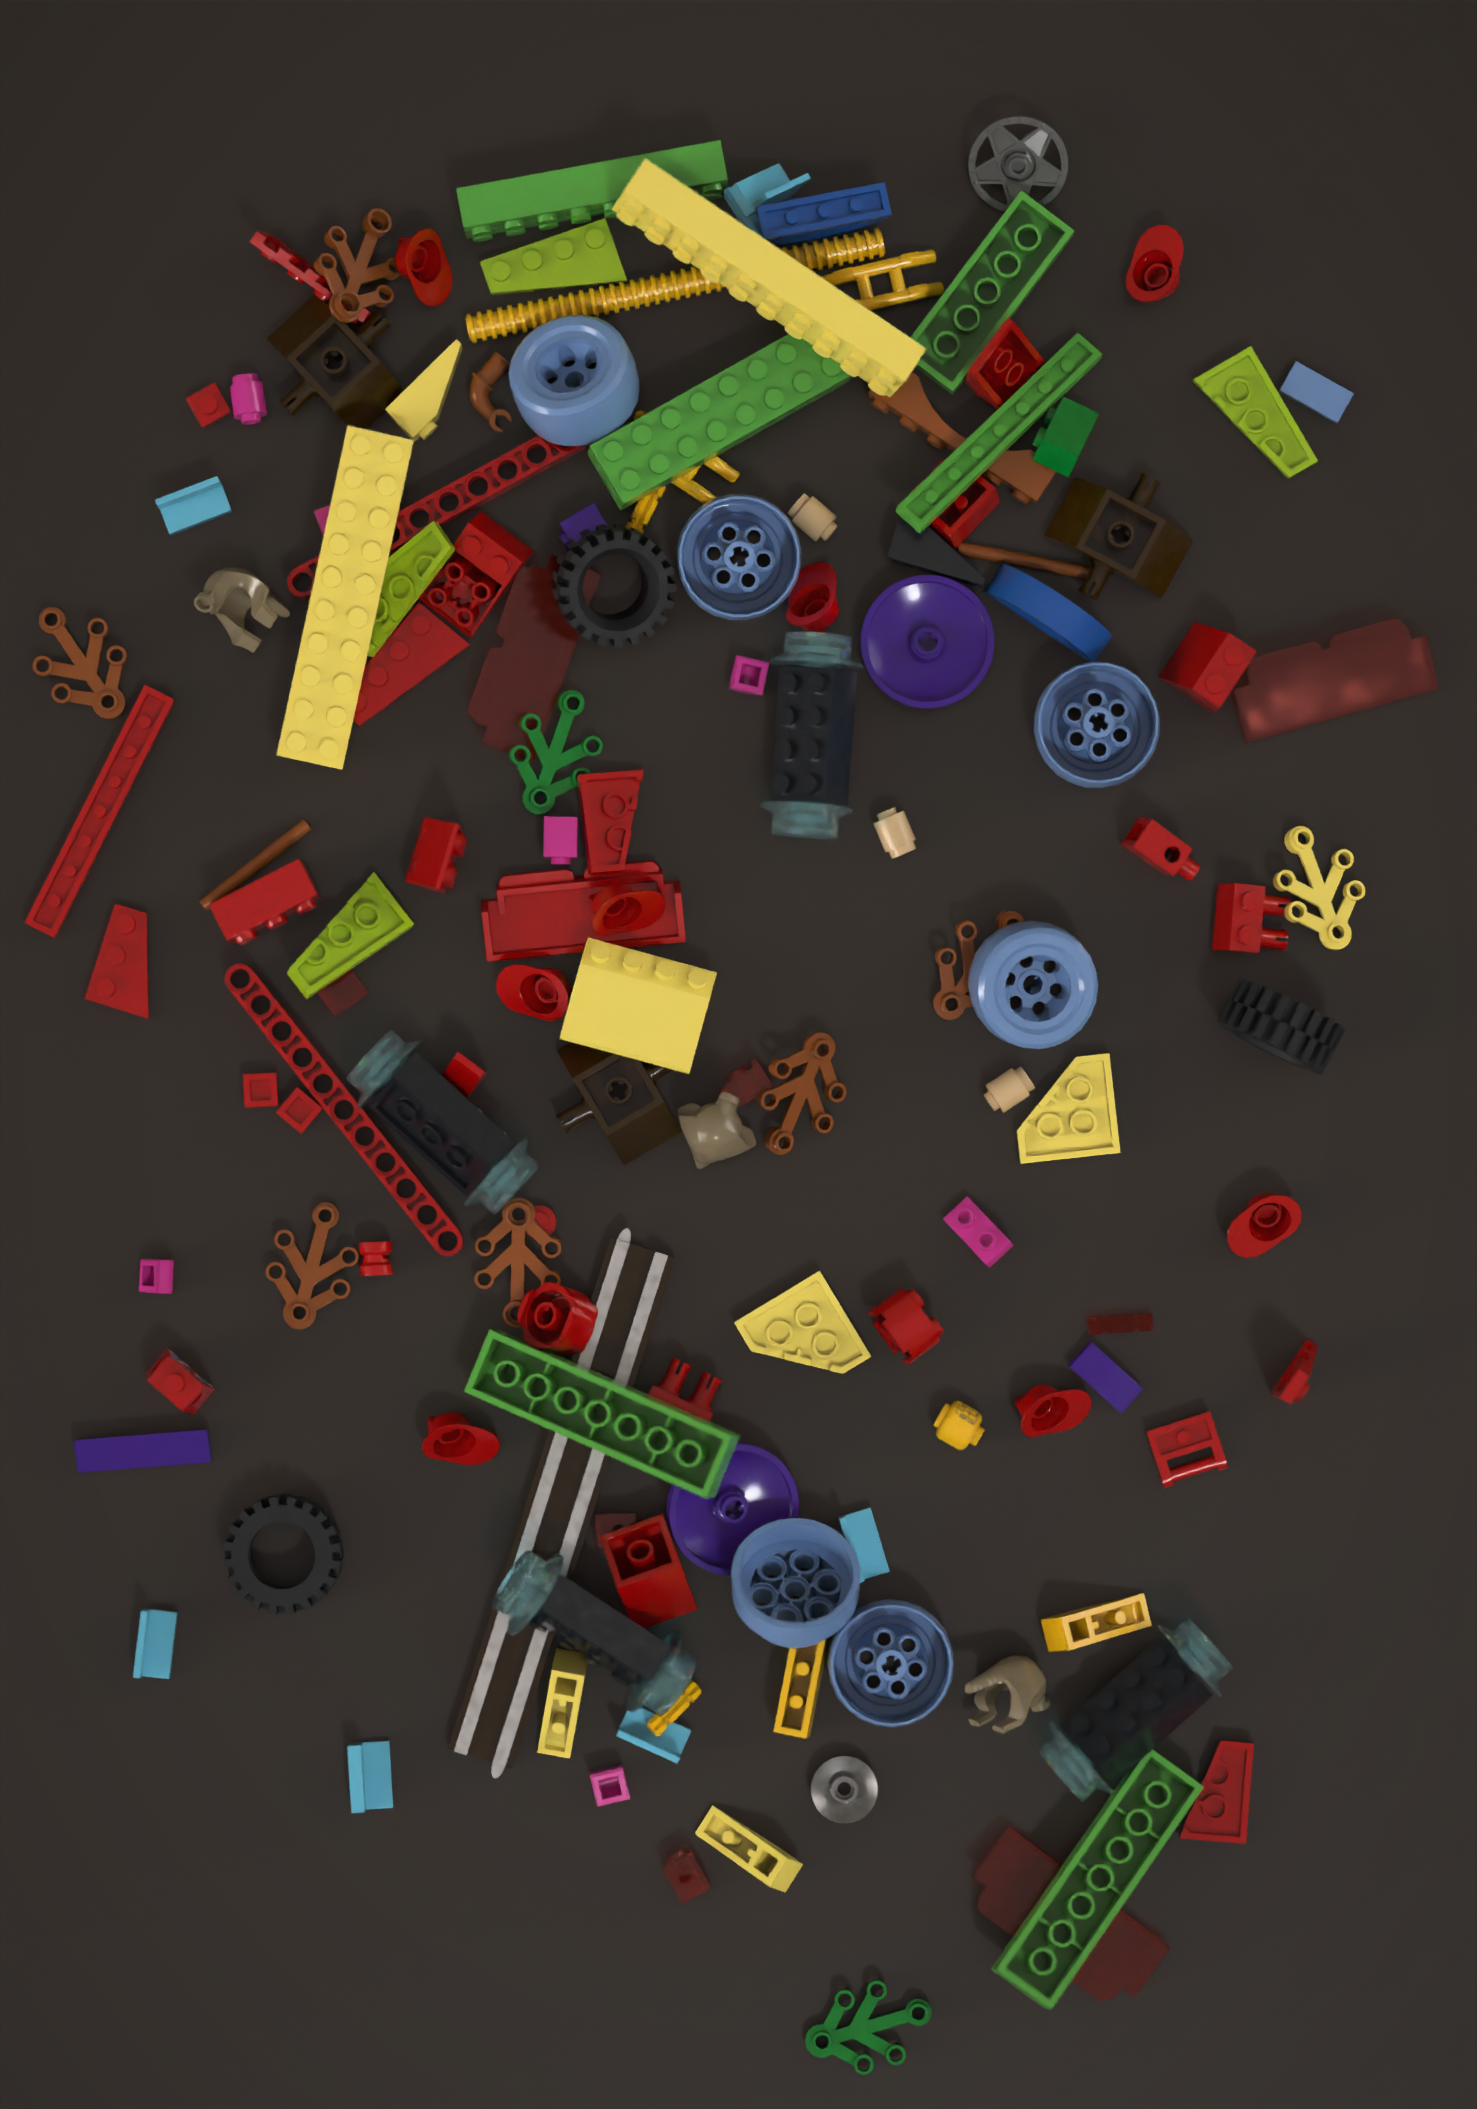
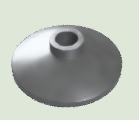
[811,1756,878,1823]

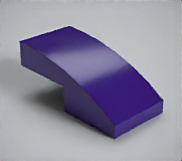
[1068,1341,1143,1413]

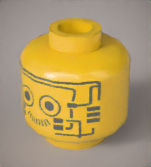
[933,1401,985,1450]

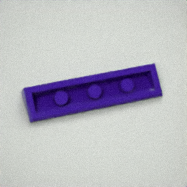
[74,1429,212,1473]

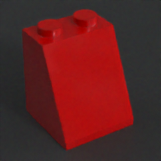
[1158,622,1257,714]
[600,1514,697,1629]

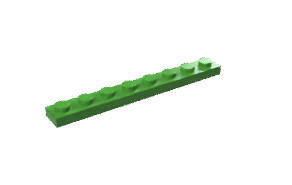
[896,333,1102,534]

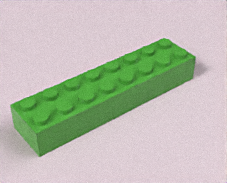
[456,140,728,242]
[587,334,852,511]
[464,1329,740,1498]
[991,1750,1204,2009]

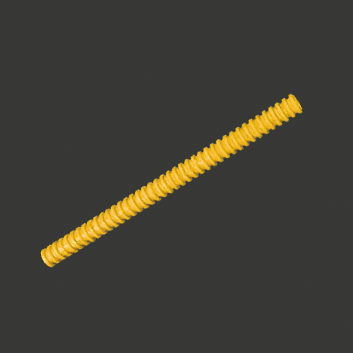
[465,228,885,343]

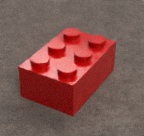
[209,859,322,946]

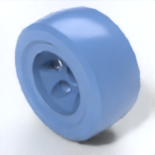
[509,315,640,446]
[675,494,801,620]
[1033,661,1160,788]
[968,920,1098,1049]
[827,1599,954,1727]

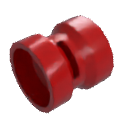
[359,1241,393,1276]

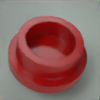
[524,1206,556,1237]

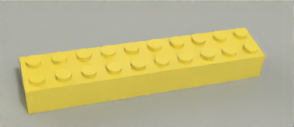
[611,159,926,397]
[277,426,414,770]

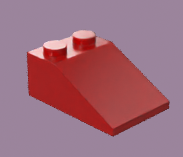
[965,317,1045,409]

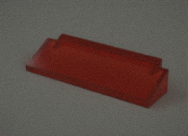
[468,554,601,763]
[1231,618,1439,743]
[973,1826,1170,2001]

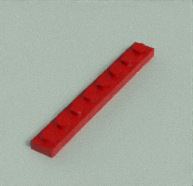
[24,685,176,938]

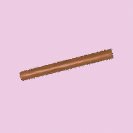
[958,542,1091,579]
[199,819,311,911]

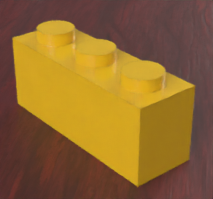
[774,1637,829,1739]

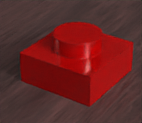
[186,382,232,429]
[243,1073,279,1108]
[276,1087,323,1134]

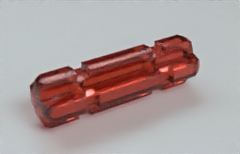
[1087,1313,1153,1335]

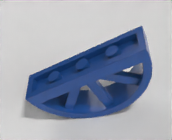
[755,182,892,245]
[983,564,1112,662]

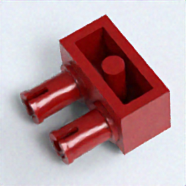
[912,459,1000,549]
[1212,883,1291,953]
[648,1357,722,1421]

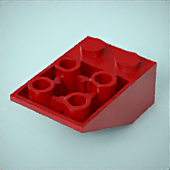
[418,512,534,638]
[405,817,468,894]

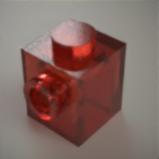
[662,1849,712,1905]

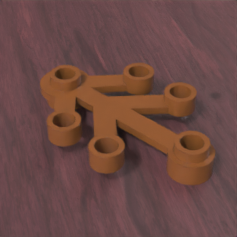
[314,208,401,323]
[32,607,128,719]
[933,909,1025,1020]
[756,1032,847,1155]
[474,1197,562,1328]
[266,1202,360,1329]

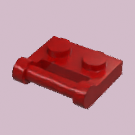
[1146,1411,1228,1489]

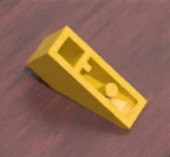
[1041,1593,1152,1652]

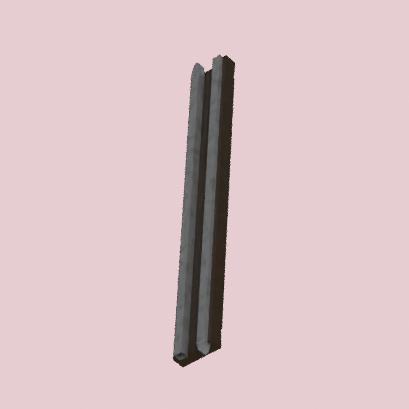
[448,1228,675,1778]

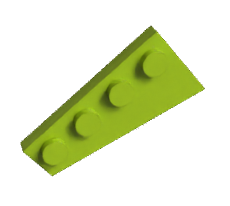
[480,218,628,295]
[1193,346,1318,479]
[368,521,456,657]
[287,872,414,999]

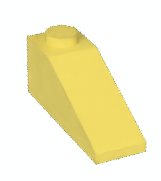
[385,339,463,442]
[537,1648,588,1759]
[695,1805,803,1893]

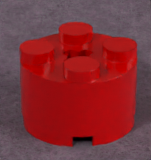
[517,1282,598,1355]
[868,1288,944,1366]

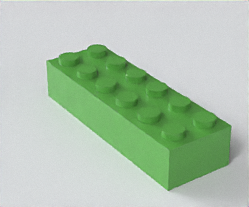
[910,190,1075,396]

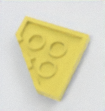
[1017,1053,1121,1164]
[734,1271,871,1374]

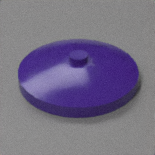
[860,575,994,709]
[666,1441,799,1575]

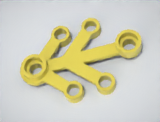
[1273,826,1365,950]

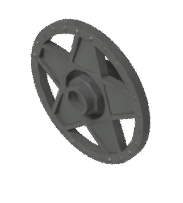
[968,115,1068,212]

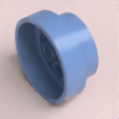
[731,1518,860,1648]

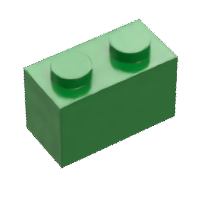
[1032,396,1099,477]

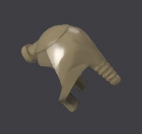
[194,567,291,653]
[677,1092,756,1169]
[965,1656,1051,1734]

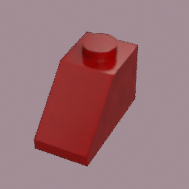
[441,1052,487,1099]

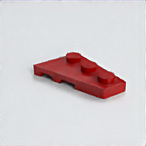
[577,770,644,875]
[85,904,149,1019]
[1270,1338,1318,1404]
[1178,1739,1254,1844]

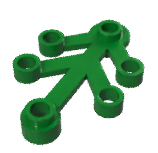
[508,690,603,814]
[805,1979,932,2075]

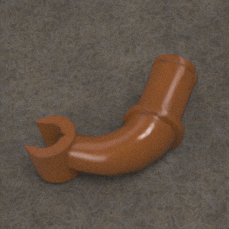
[469,352,512,433]

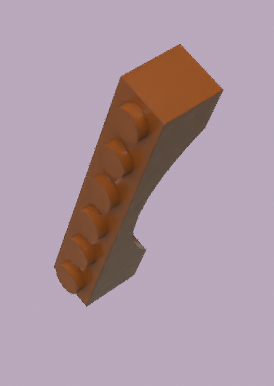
[868,372,1056,505]

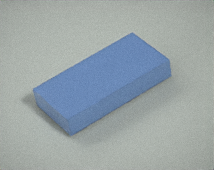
[1279,361,1354,424]

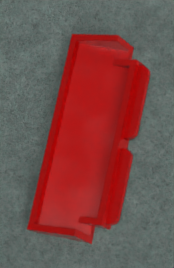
[481,860,686,962]

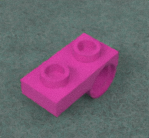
[943,1196,1014,1268]

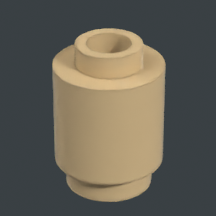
[787,493,838,542]
[873,807,916,859]
[984,1066,1035,1113]

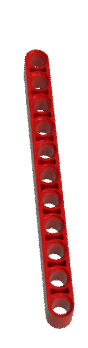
[287,436,595,600]
[225,964,464,1256]

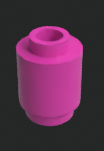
[230,373,267,425]

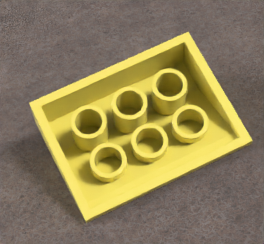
[559,938,717,1074]

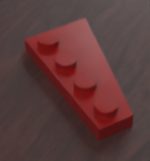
[249,231,375,324]
[353,602,471,727]

